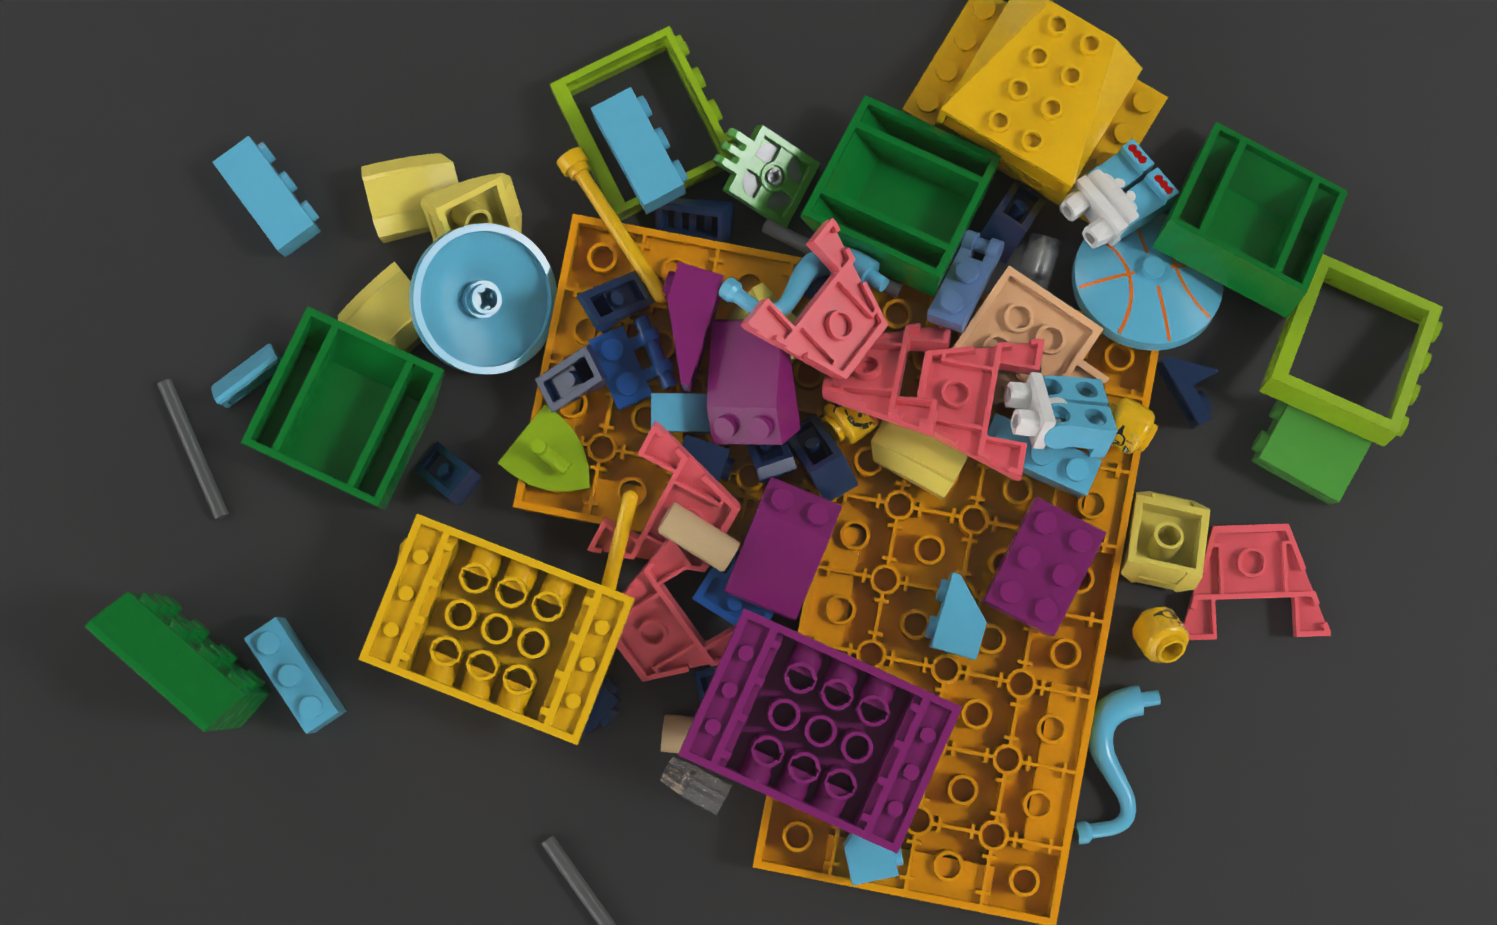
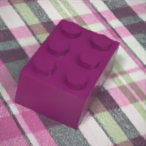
[980,497,1106,637]

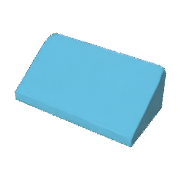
[211,343,282,408]

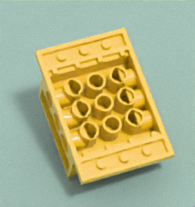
[902,0,1168,224]
[358,514,635,745]

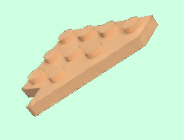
[953,266,1110,406]

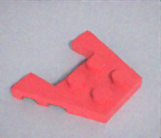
[740,218,888,381]
[822,323,953,436]
[916,338,1045,481]
[587,421,741,573]
[1183,524,1331,640]
[617,538,735,682]

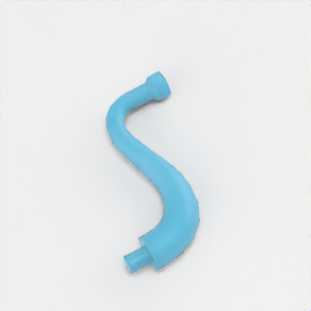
[718,246,889,315]
[1074,685,1161,845]

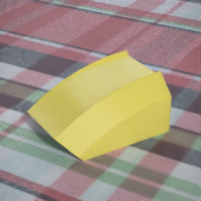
[361,153,458,243]
[420,173,522,242]
[338,261,422,353]
[871,395,969,500]
[1120,491,1210,592]

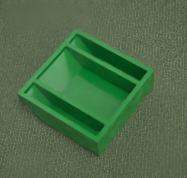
[801,95,1001,297]
[1152,122,1348,318]
[241,306,445,510]
[84,591,271,732]

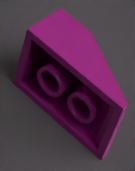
[663,262,724,393]
[707,319,801,445]
[724,477,842,621]

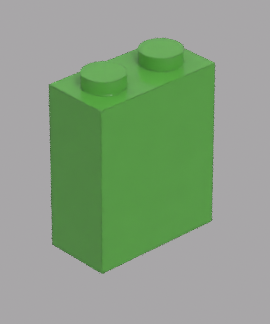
[1251,400,1372,505]

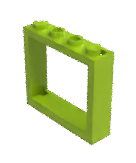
[550,26,736,221]
[1259,254,1443,447]

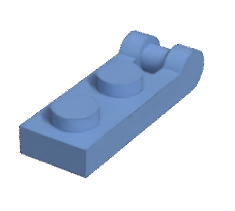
[927,230,1004,333]

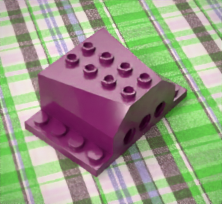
[678,608,962,854]

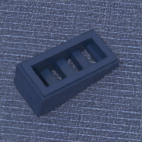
[654,199,734,243]

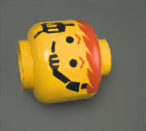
[821,401,878,444]

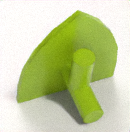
[498,404,590,492]

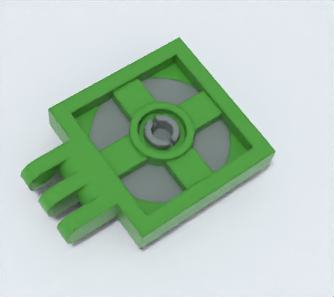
[713,125,821,228]

